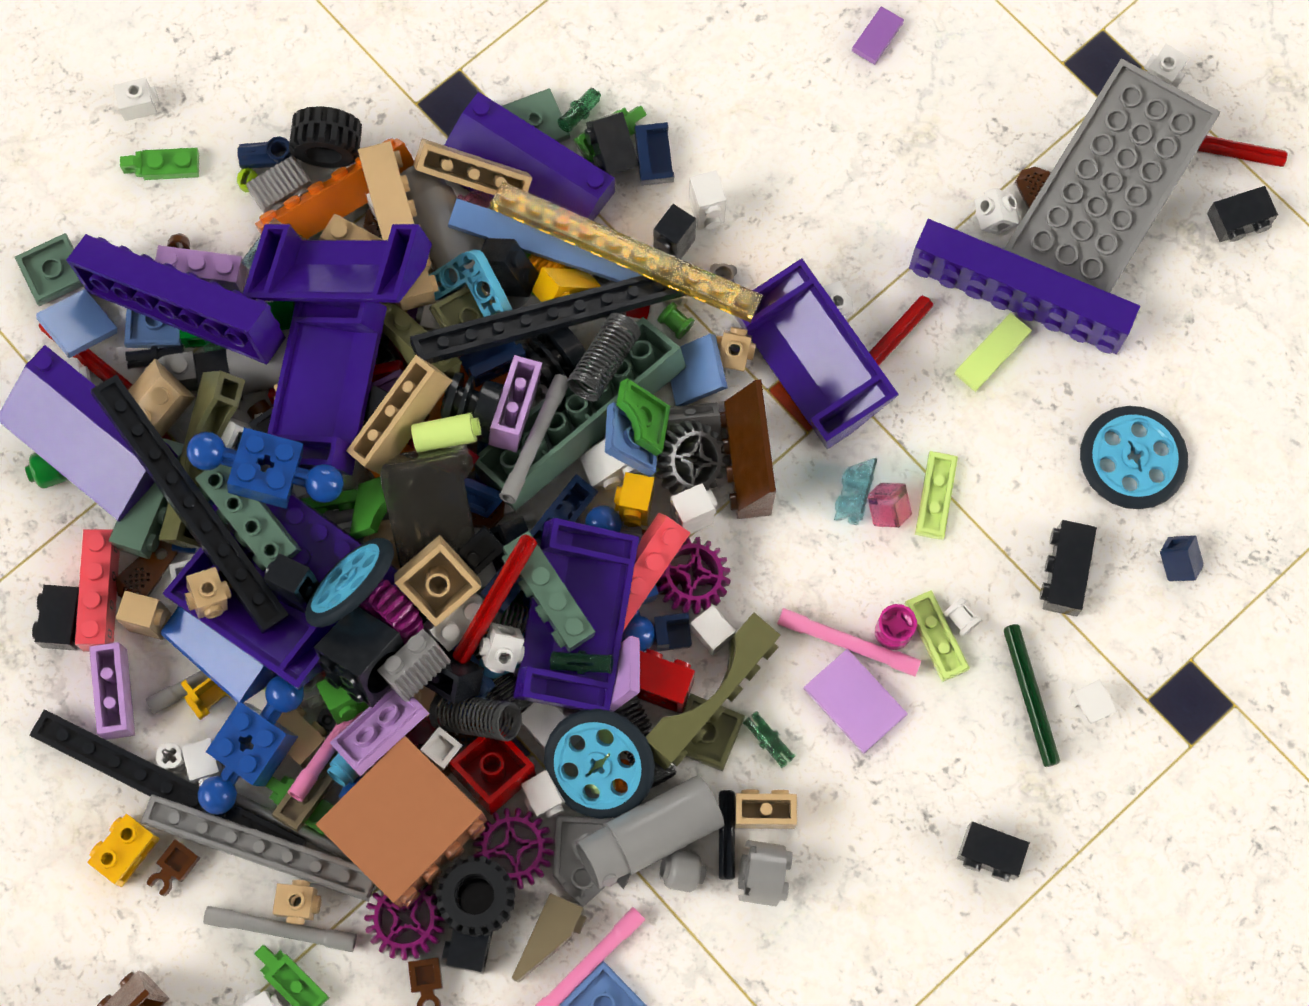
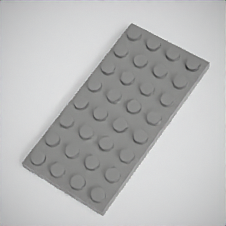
[1004,58,1220,293]

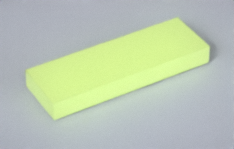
[954,312,1032,392]
[915,451,958,540]
[904,590,970,682]

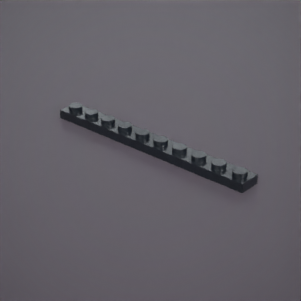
[410,265,691,364]
[91,374,289,634]
[29,709,307,846]

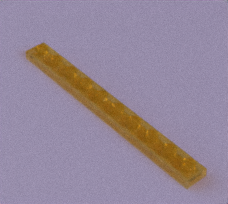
[490,182,763,323]

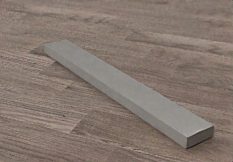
[140,794,375,902]

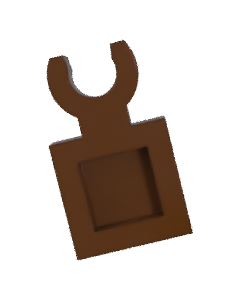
[147,839,200,896]
[408,957,443,1006]

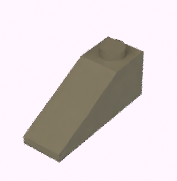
[512,893,587,983]

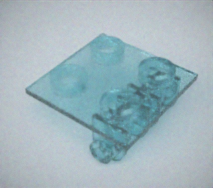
[834,458,877,525]

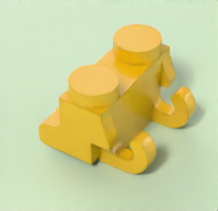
[181,678,231,720]

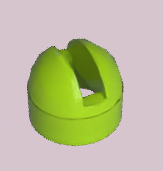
[237,168,258,192]

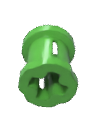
[657,302,695,340]

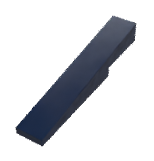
[479,474,598,614]

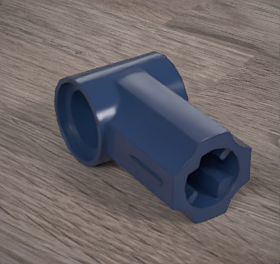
[237,136,297,169]

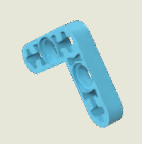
[429,249,513,317]

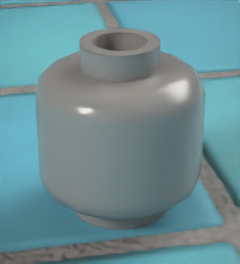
[659,850,706,892]

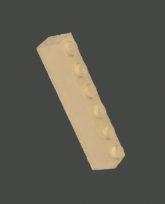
[358,141,439,311]

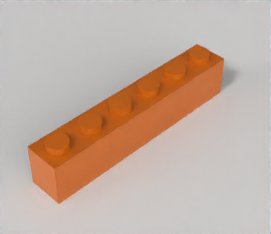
[255,138,414,240]

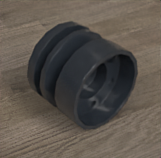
[521,327,587,389]
[440,372,504,444]

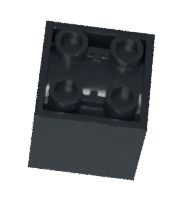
[314,607,404,708]

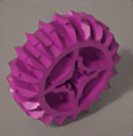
[656,537,731,615]
[358,579,424,645]
[473,807,554,890]
[364,884,445,961]

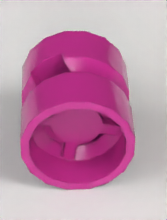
[875,604,917,650]

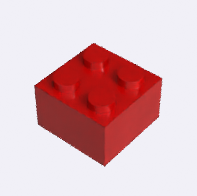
[637,649,695,714]
[449,727,536,815]

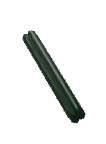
[1004,624,1060,767]

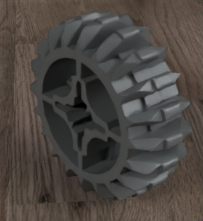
[655,420,727,495]

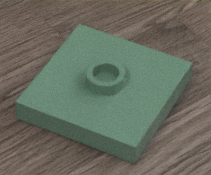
[502,88,571,143]
[15,233,83,307]

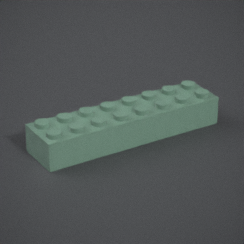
[474,317,686,511]

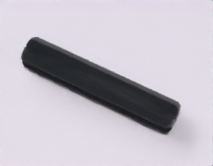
[719,790,735,880]

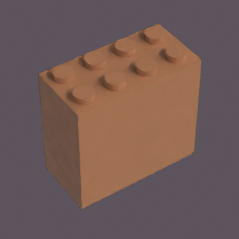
[315,736,487,909]

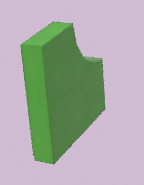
[616,378,671,456]
[349,469,407,539]

